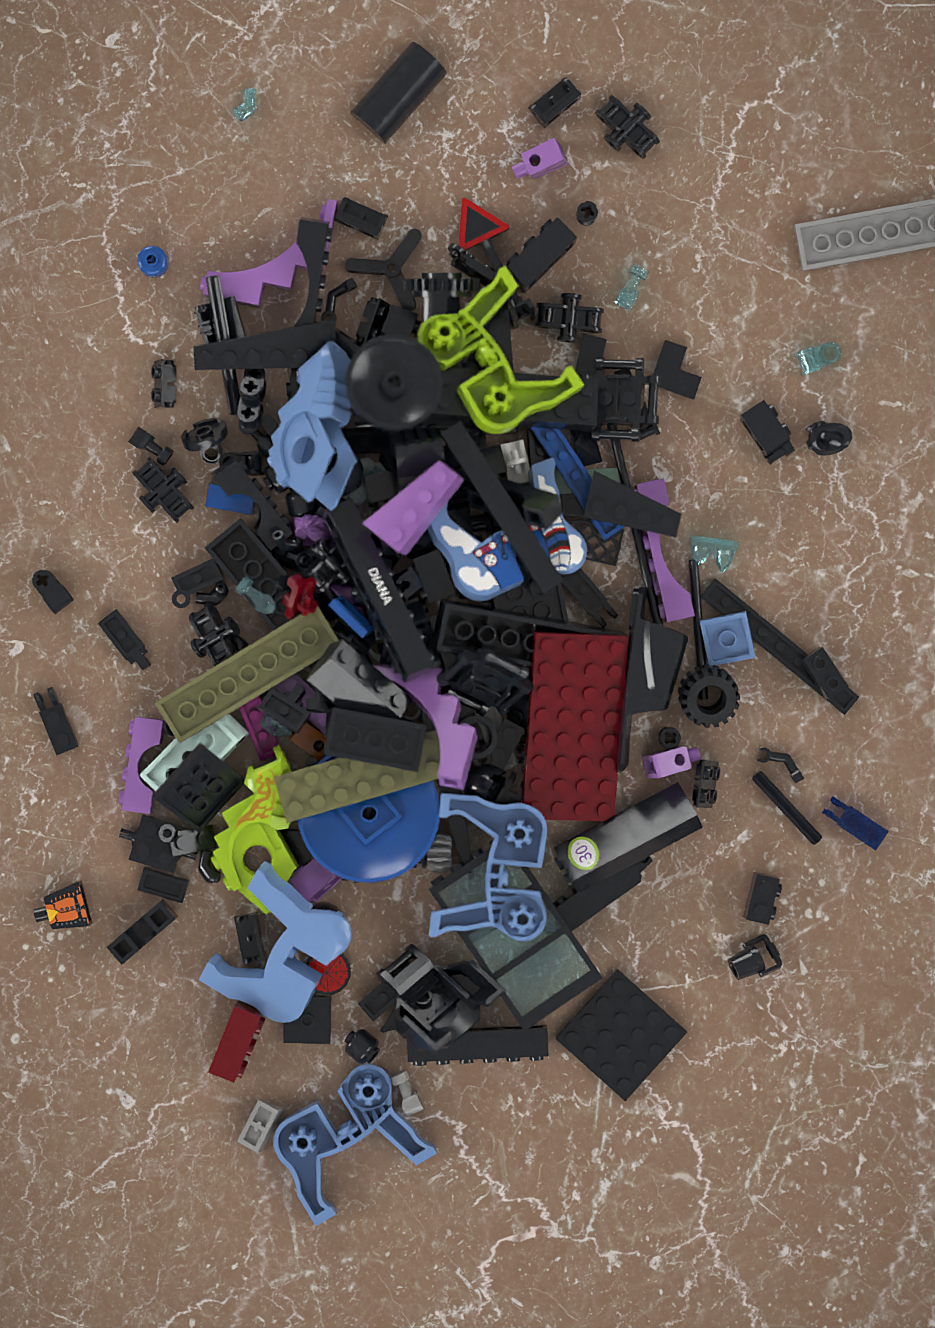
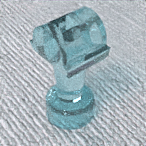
[614,264,649,311]
[235,576,276,614]

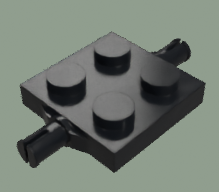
[119,815,198,873]

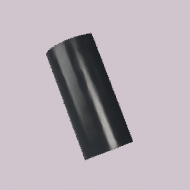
[350,42,447,144]

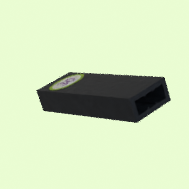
[554,782,703,894]

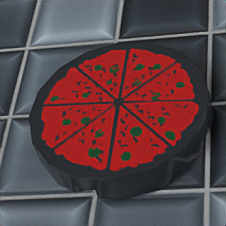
[306,953,351,995]

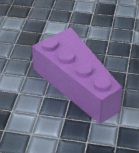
[363,461,464,555]

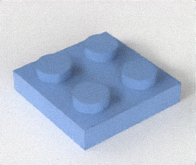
[700,611,756,666]

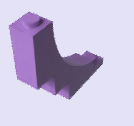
[200,199,338,308]

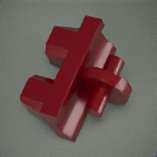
[282,574,318,619]

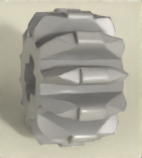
[427,833,452,873]

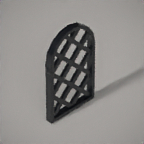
[569,520,624,566]

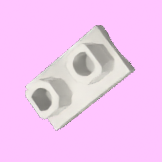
[501,439,530,484]

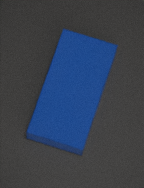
[205,483,255,515]
[329,595,373,638]

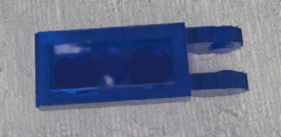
[822,796,889,851]

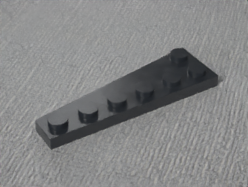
[194,319,336,370]

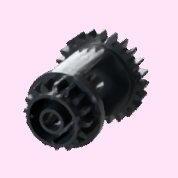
[403,273,480,368]

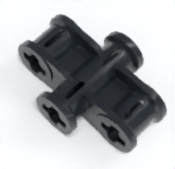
[595,95,660,159]
[535,293,604,343]
[237,369,266,434]
[132,457,194,523]
[301,537,352,594]
[189,602,240,667]

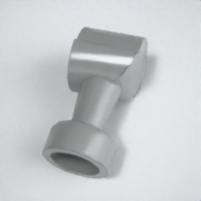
[390,1070,424,1117]

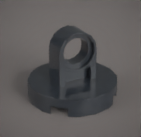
[181,418,228,464]

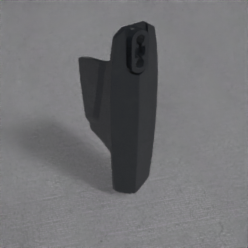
[617,587,688,773]

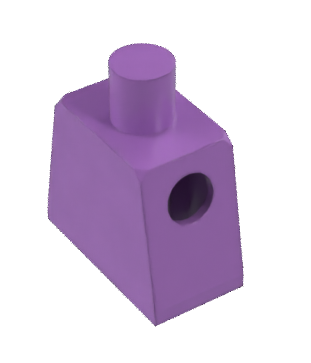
[512,138,569,179]
[642,746,701,778]

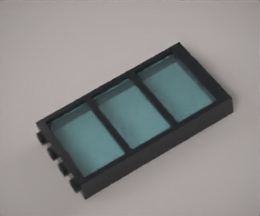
[429,840,603,1031]

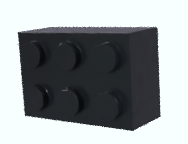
[506,217,577,293]

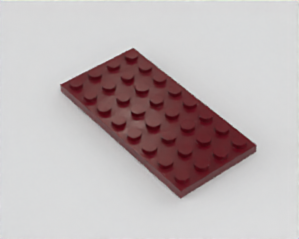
[522,632,629,821]

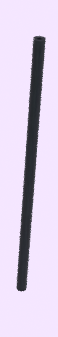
[607,425,663,626]

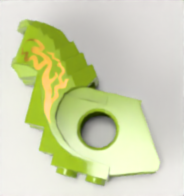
[211,745,299,914]

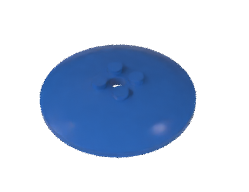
[298,755,440,883]

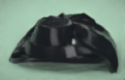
[805,420,852,456]

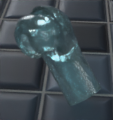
[232,88,256,121]

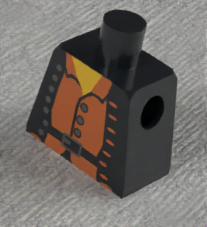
[33,880,92,929]

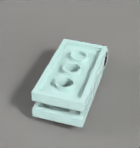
[140,714,249,791]

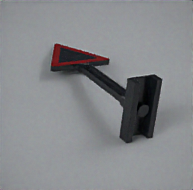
[459,198,536,329]

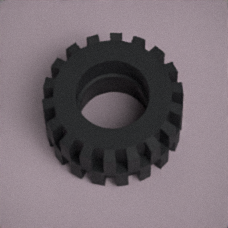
[678,664,740,728]

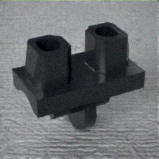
[333,617,376,656]

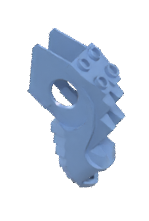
[267,341,357,511]

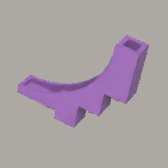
[373,665,477,789]

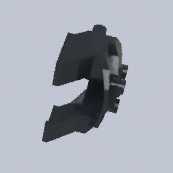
[376,944,505,1052]

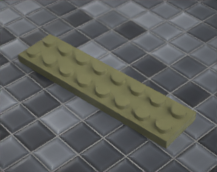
[155,606,339,743]
[274,730,470,823]

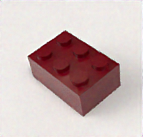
[208,1000,266,1083]

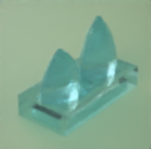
[689,535,739,573]

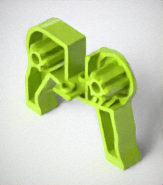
[418,266,584,434]

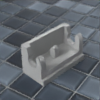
[237,1099,285,1153]

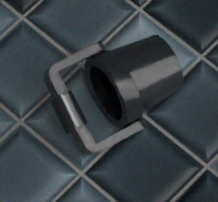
[728,934,782,980]

